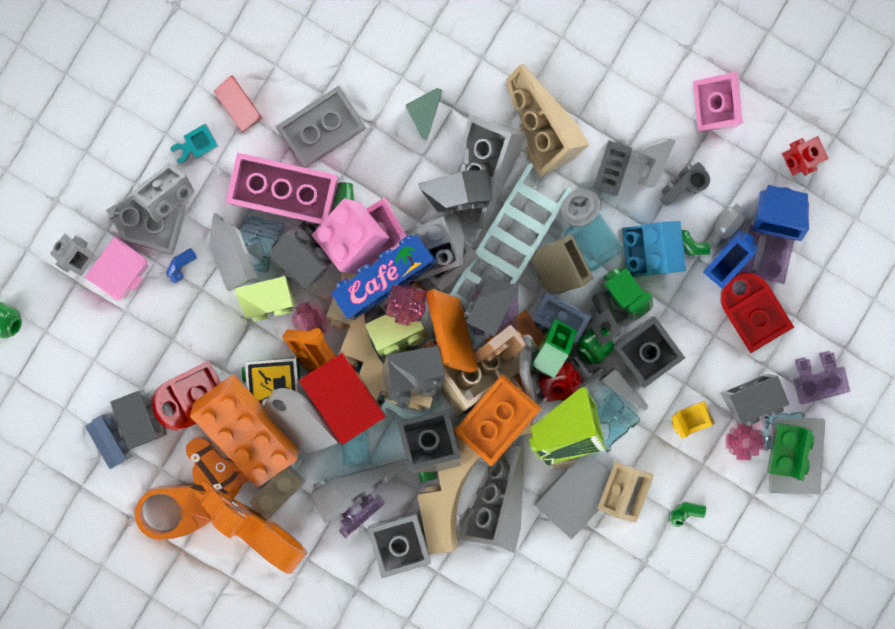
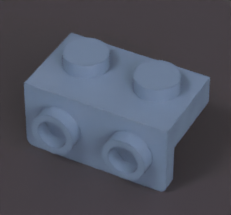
[86,413,133,469]

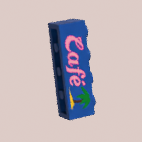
[331,234,437,321]

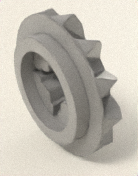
[561,189,602,228]

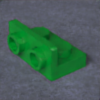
[767,422,814,481]

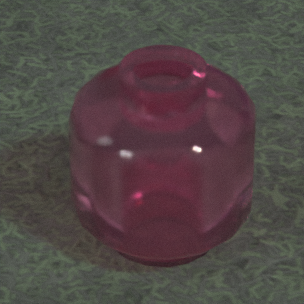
[291,302,328,335]

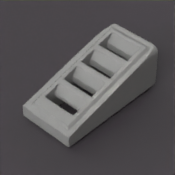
[599,368,648,411]

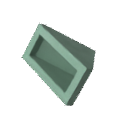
[405,88,442,141]

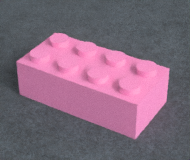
[226,152,339,225]

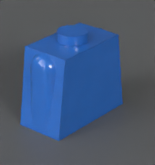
[752,185,809,241]
[703,230,758,289]

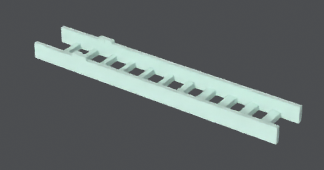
[373,163,572,427]

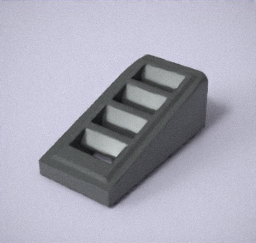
[593,140,633,196]

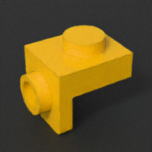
[672,400,715,439]

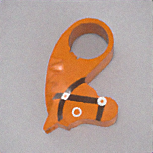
[135,436,250,540]
[194,481,308,574]

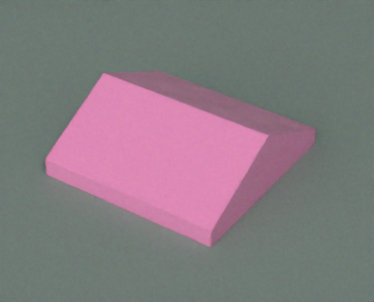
[366,198,406,266]

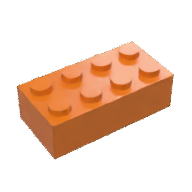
[190,374,299,488]

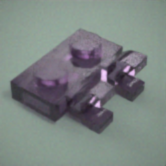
[793,351,851,405]
[339,493,385,538]

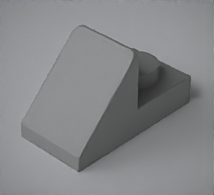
[631,139,675,187]

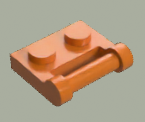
[282,328,335,371]

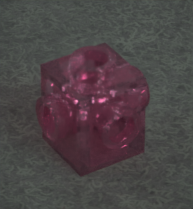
[386,284,428,325]
[725,423,764,460]

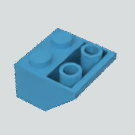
[622,221,686,277]

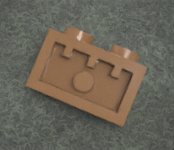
[474,325,527,364]

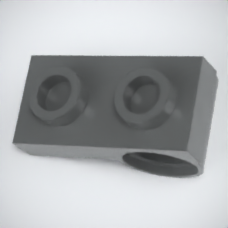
[659,162,710,207]

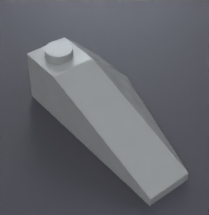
[460,116,526,229]

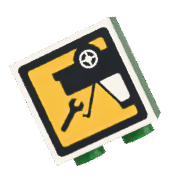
[242,358,300,408]

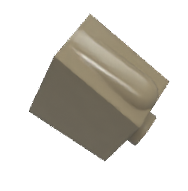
[531,233,594,294]

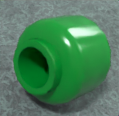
[0,302,22,339]
[577,327,614,365]

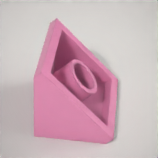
[693,72,743,131]

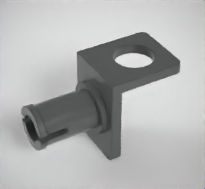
[590,292,629,346]
[565,353,604,390]

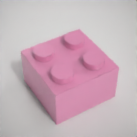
[312,198,389,274]

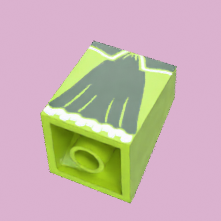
[529,387,607,465]

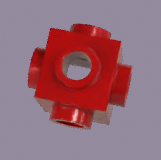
[781,136,829,176]
[538,362,581,403]

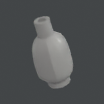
[709,203,748,247]

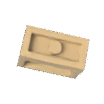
[597,461,654,522]

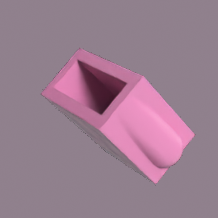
[84,237,149,300]

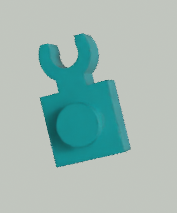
[170,124,219,164]

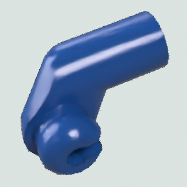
[166,248,197,283]

